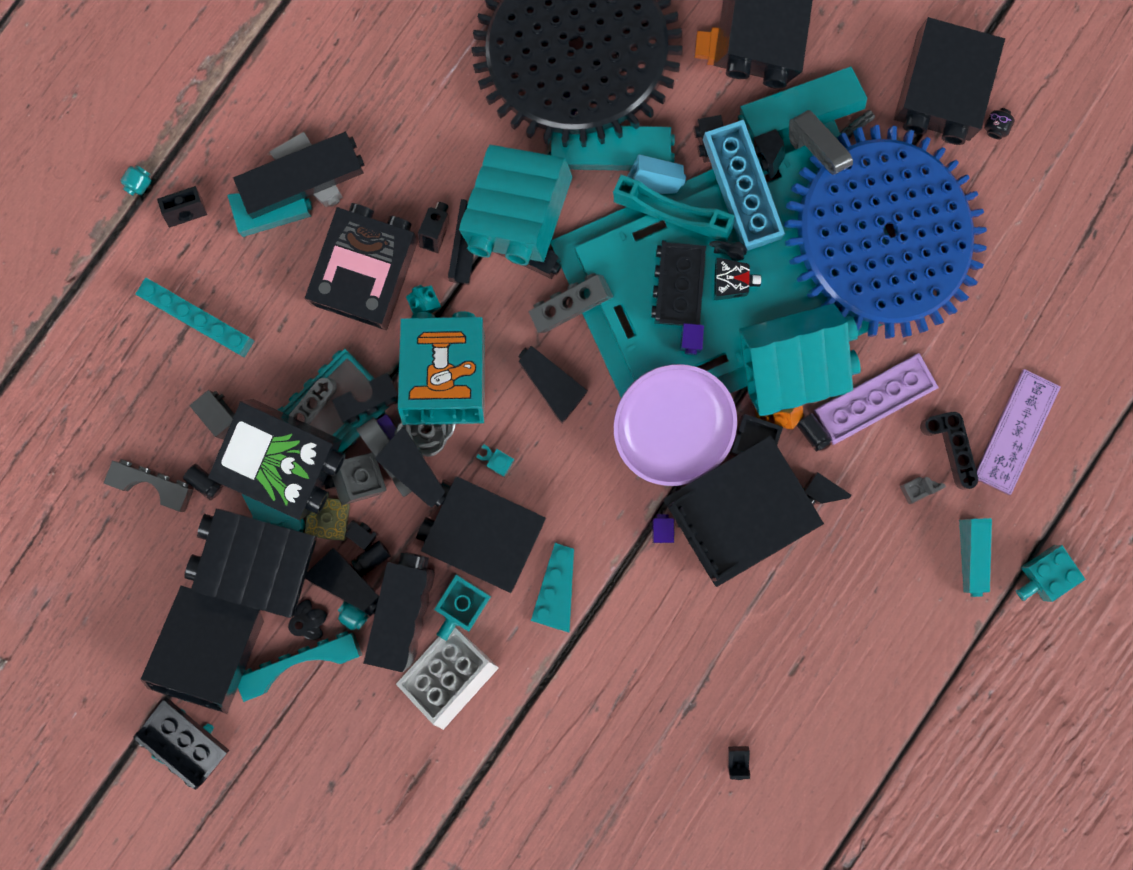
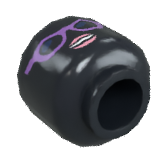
[984,108,1015,140]

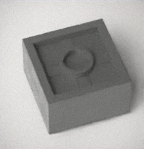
[189,390,235,440]
[332,452,387,506]

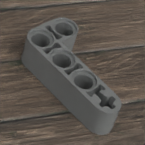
[789,110,853,175]
[289,378,337,425]
[357,417,412,497]

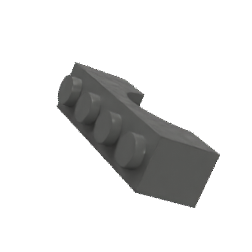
[103,459,194,512]

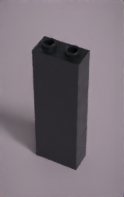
[233,131,365,219]

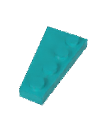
[531,543,574,633]

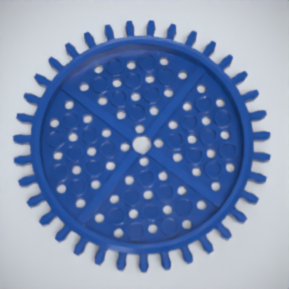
[784,125,987,339]

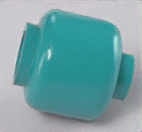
[120,165,151,196]
[338,602,369,630]

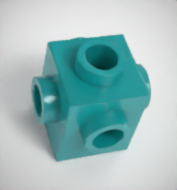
[406,285,441,314]

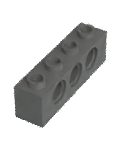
[528,273,613,333]

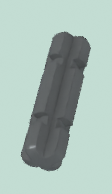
[840,110,875,139]

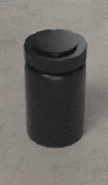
[797,413,832,452]
[183,464,223,501]
[351,540,391,577]

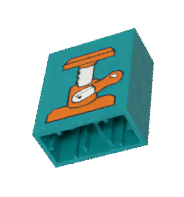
[398,311,485,425]

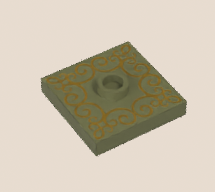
[305,498,350,541]

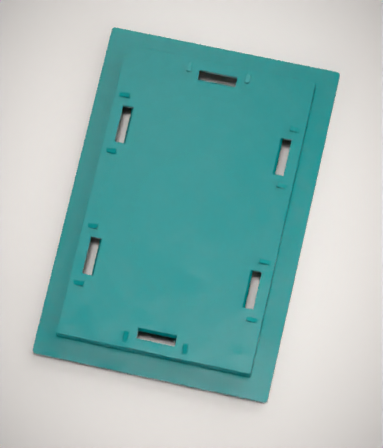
[551,120,919,398]

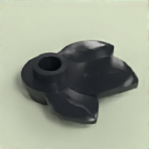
[709,241,747,261]
[288,599,328,640]

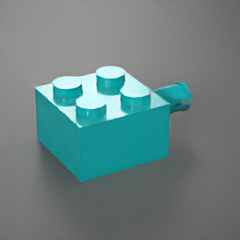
[1016,545,1086,602]
[434,574,492,641]

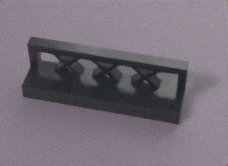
[448,199,474,285]

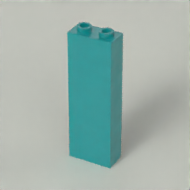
[738,67,867,146]
[551,126,675,171]

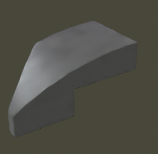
[900,477,946,504]

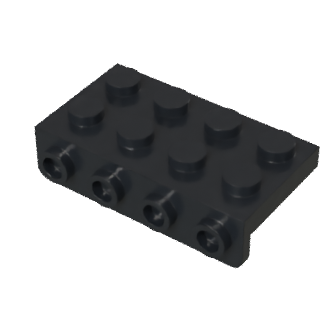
[651,240,706,326]
[133,697,230,790]

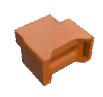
[694,27,719,65]

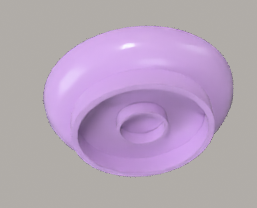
[614,364,737,486]

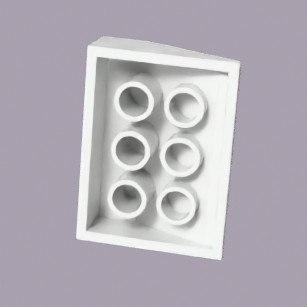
[396,627,498,730]

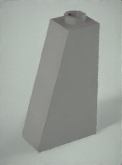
[269,132,343,207]

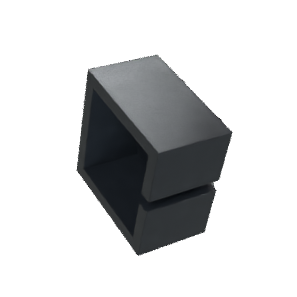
[729,414,783,456]

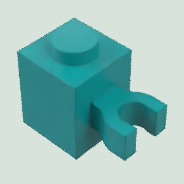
[476,444,515,478]

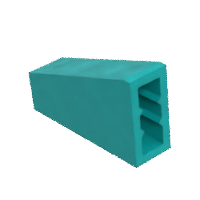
[227,194,313,237]
[959,518,992,597]

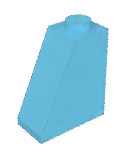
[627,155,686,194]

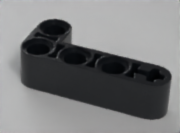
[920,412,978,490]

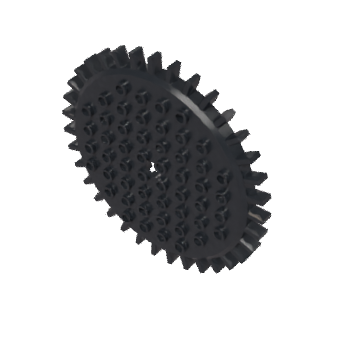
[471,0,683,147]

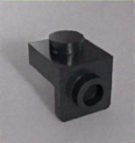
[727,746,751,780]

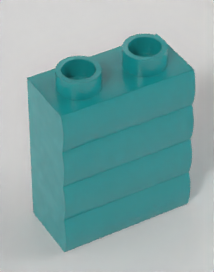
[459,144,573,265]
[739,303,861,416]

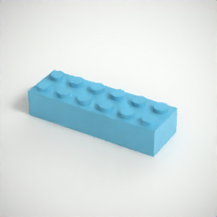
[703,120,785,251]

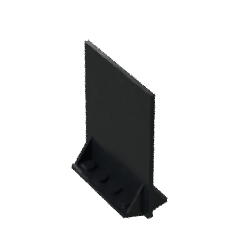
[664,436,824,587]

